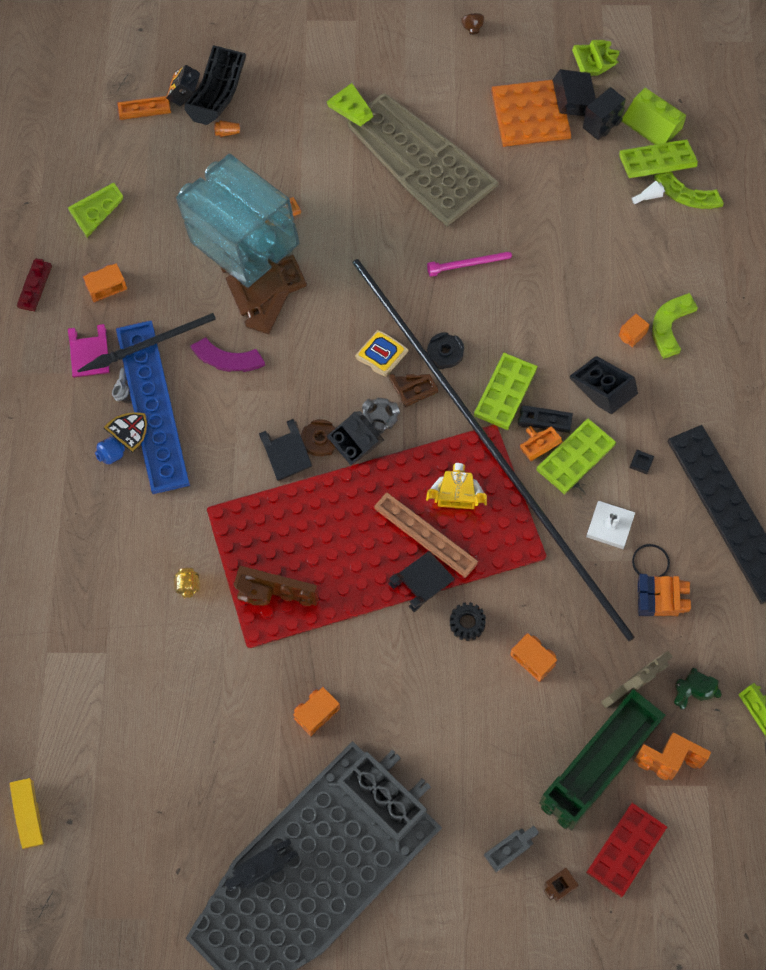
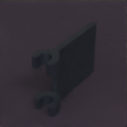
[259,419,313,481]
[388,551,455,612]

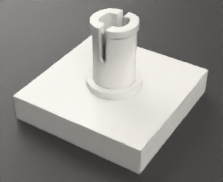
[586,501,635,549]

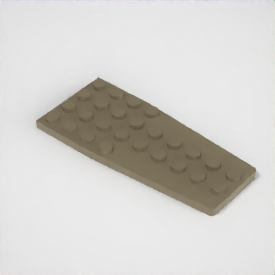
[348,93,498,227]

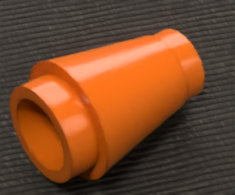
[214,120,240,137]

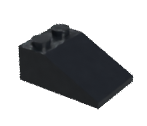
[569,356,638,415]

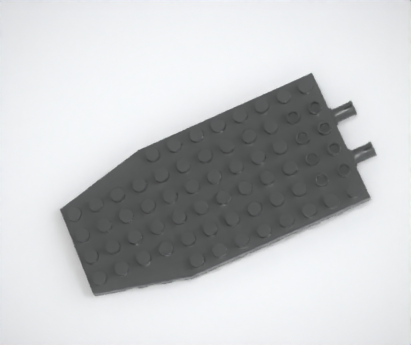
[186,741,442,970]

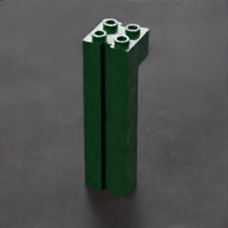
[539,689,666,831]

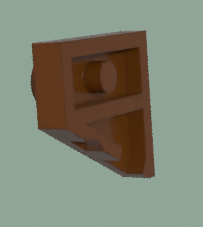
[389,374,439,407]

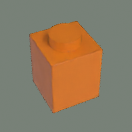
[619,314,650,347]

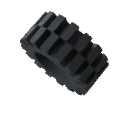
[450,602,486,641]

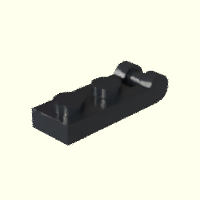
[518,405,573,433]

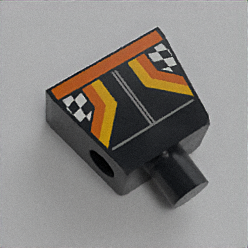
[166,65,200,106]

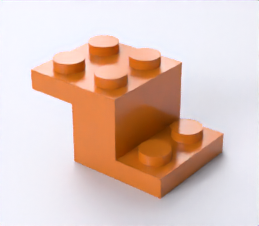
[634,732,711,781]

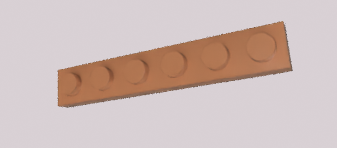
[374,493,478,578]

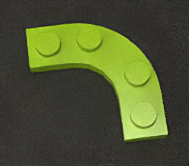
[652,293,698,359]

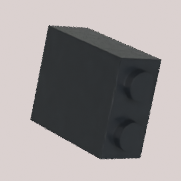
[552,69,596,117]

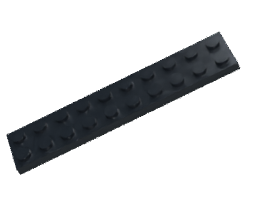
[668,425,766,604]

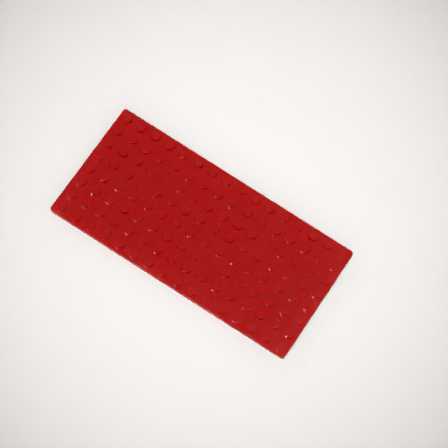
[207,425,546,648]

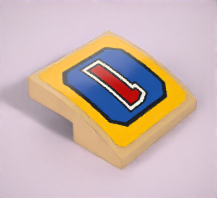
[355,330,409,377]

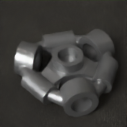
[362,397,400,434]

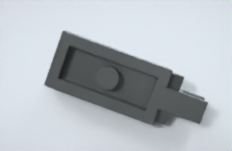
[484,826,539,873]

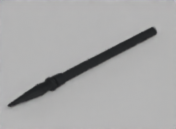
[77,313,216,372]

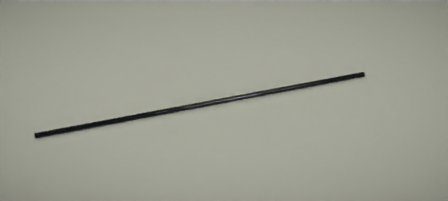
[353,259,635,642]

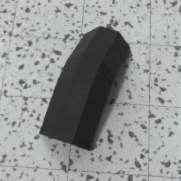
[184,45,246,125]

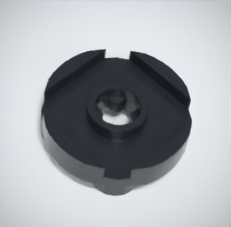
[427,332,464,369]

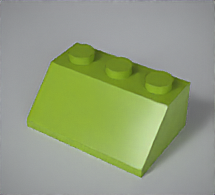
[622,88,686,145]

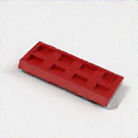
[586,803,667,898]

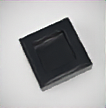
[629,450,654,475]

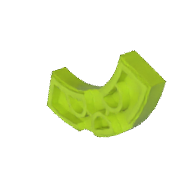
[654,171,724,209]

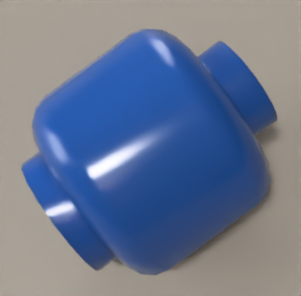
[95,437,125,465]

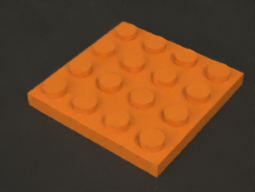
[491,80,571,147]

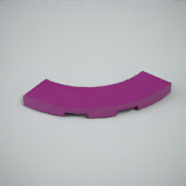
[190,338,265,372]

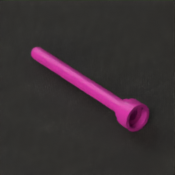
[427,252,512,277]

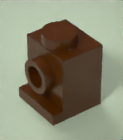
[544,868,579,902]

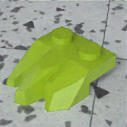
[572,40,620,76]

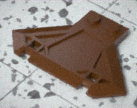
[221,247,307,334]

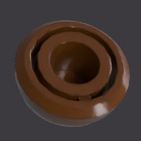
[461,13,484,35]

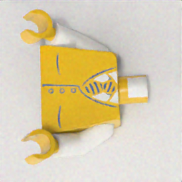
[426,463,487,509]

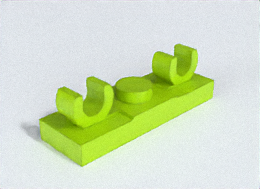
[738,683,766,736]

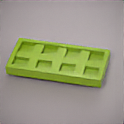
[619,139,698,178]
[474,353,538,430]
[536,419,616,495]

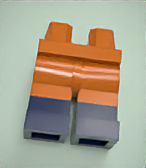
[637,574,691,617]

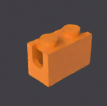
[83,263,127,302]
[510,633,558,682]
[293,687,340,736]

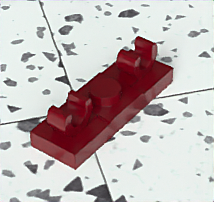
[17,258,52,312]

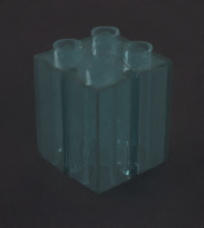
[176,153,300,288]

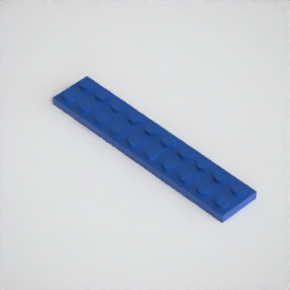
[116,320,190,495]

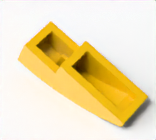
[9,778,44,849]

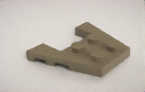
[601,651,673,708]

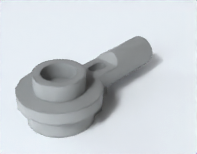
[112,368,129,402]

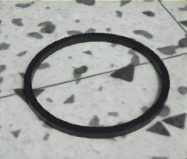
[632,544,670,577]

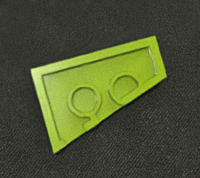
[327,83,373,127]
[68,183,124,238]

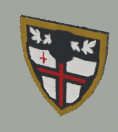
[103,412,147,453]

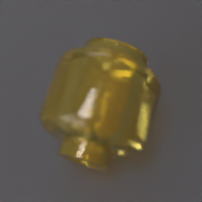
[174,568,200,598]

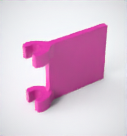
[68,324,110,378]

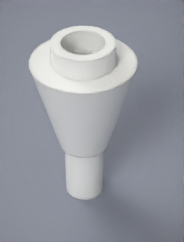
[632,181,665,204]

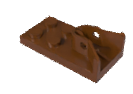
[234,566,319,606]

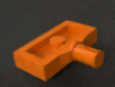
[520,426,562,462]

